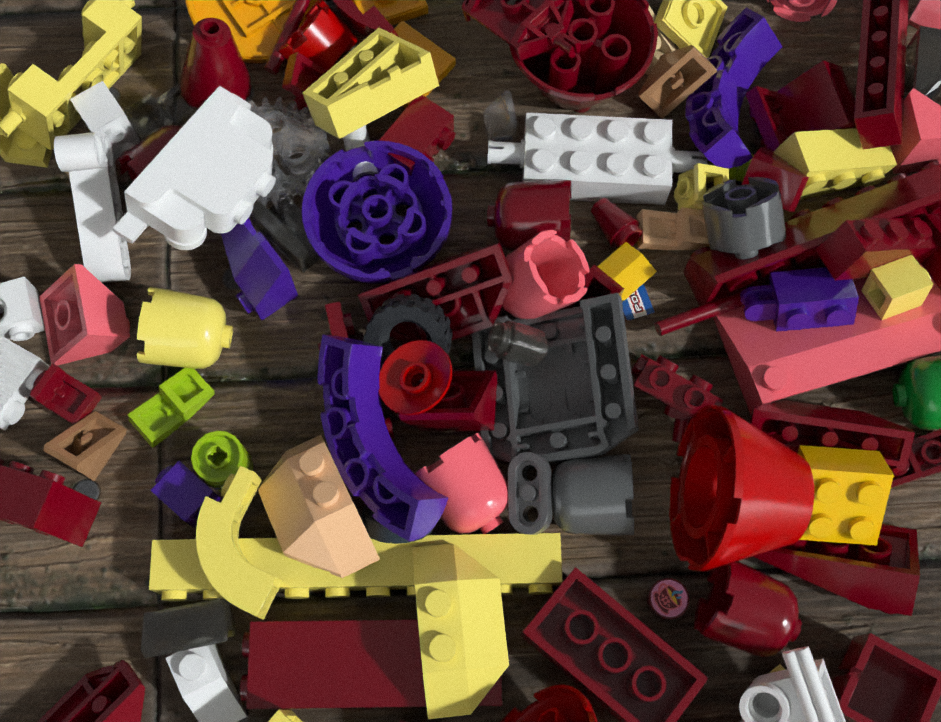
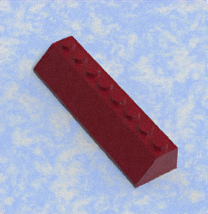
[683,161,941,306]

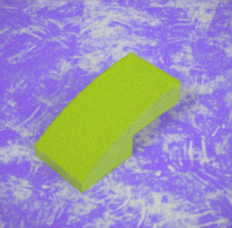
[127,368,214,448]

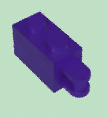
[740,267,859,332]

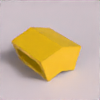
[597,242,657,302]

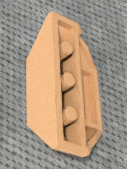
[257,435,380,578]

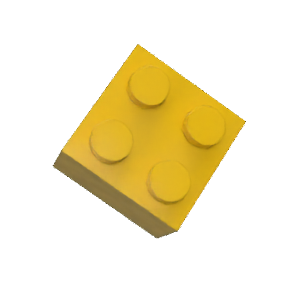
[798,445,894,546]

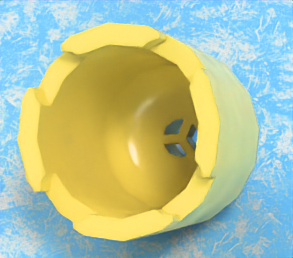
[137,287,233,369]

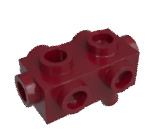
[631,354,723,443]

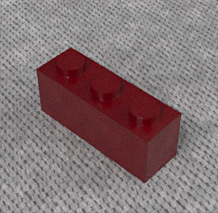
[815,217,939,281]

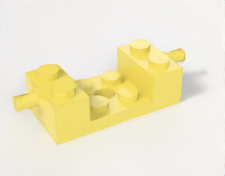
[0,0,142,151]

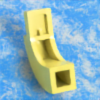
[196,466,282,620]

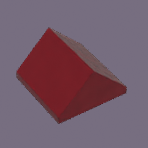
[399,370,497,431]

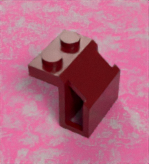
[745,60,856,152]

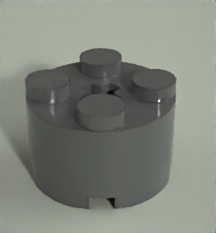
[702,177,786,259]

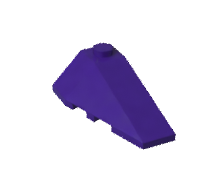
[221,218,298,321]

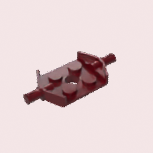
[462,0,581,60]

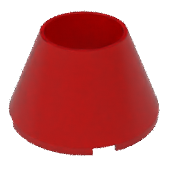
[669,405,814,571]

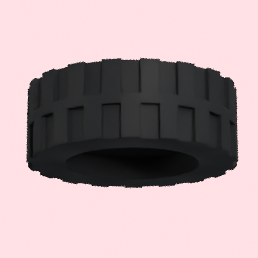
[363,294,453,382]

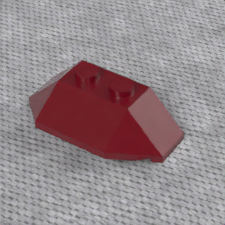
[358,243,513,343]
[750,400,915,474]
[37,660,145,722]

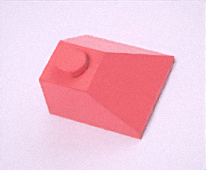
[39,264,130,365]

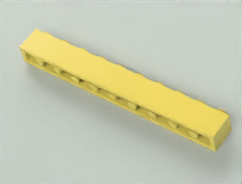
[149,533,562,601]

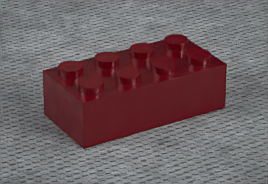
[520,567,709,722]

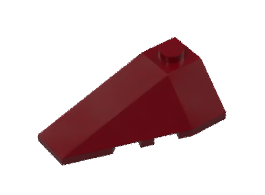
[753,524,920,616]

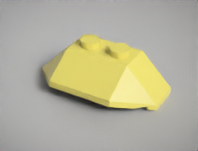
[412,543,509,719]

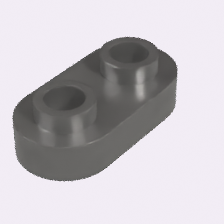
[508,452,553,535]

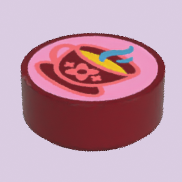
[647,578,689,620]

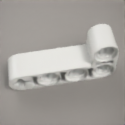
[54,132,131,283]

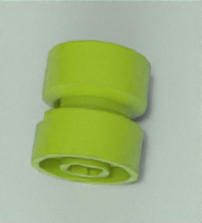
[191,431,254,492]

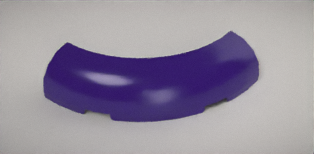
[685,7,782,169]
[318,335,448,541]

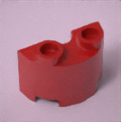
[278,0,357,71]

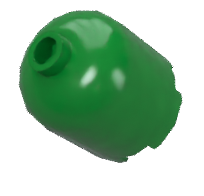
[892,354,941,430]

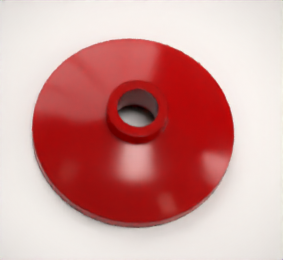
[379,340,452,415]

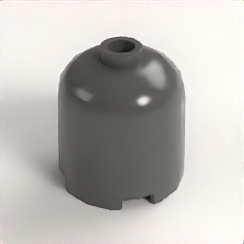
[551,454,634,535]

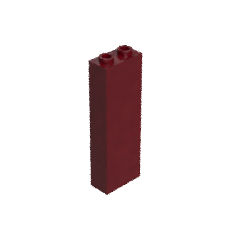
[240,620,502,709]

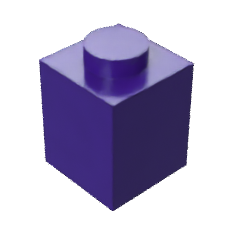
[151,461,221,528]

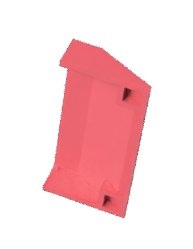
[713,264,941,415]

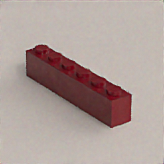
[854,0,909,150]

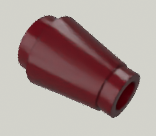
[591,198,643,248]

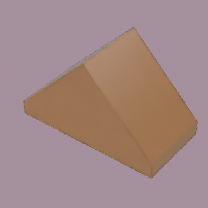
[638,45,717,119]
[43,411,127,481]

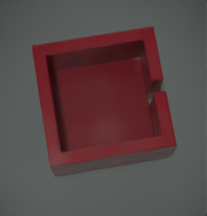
[832,633,941,722]

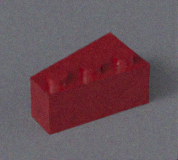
[0,458,101,547]

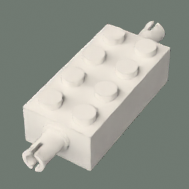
[487,113,708,205]

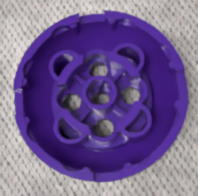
[302,141,452,284]

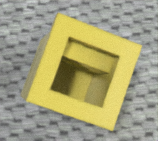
[674,163,729,210]

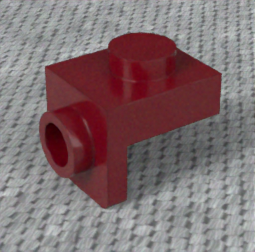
[30,364,102,425]

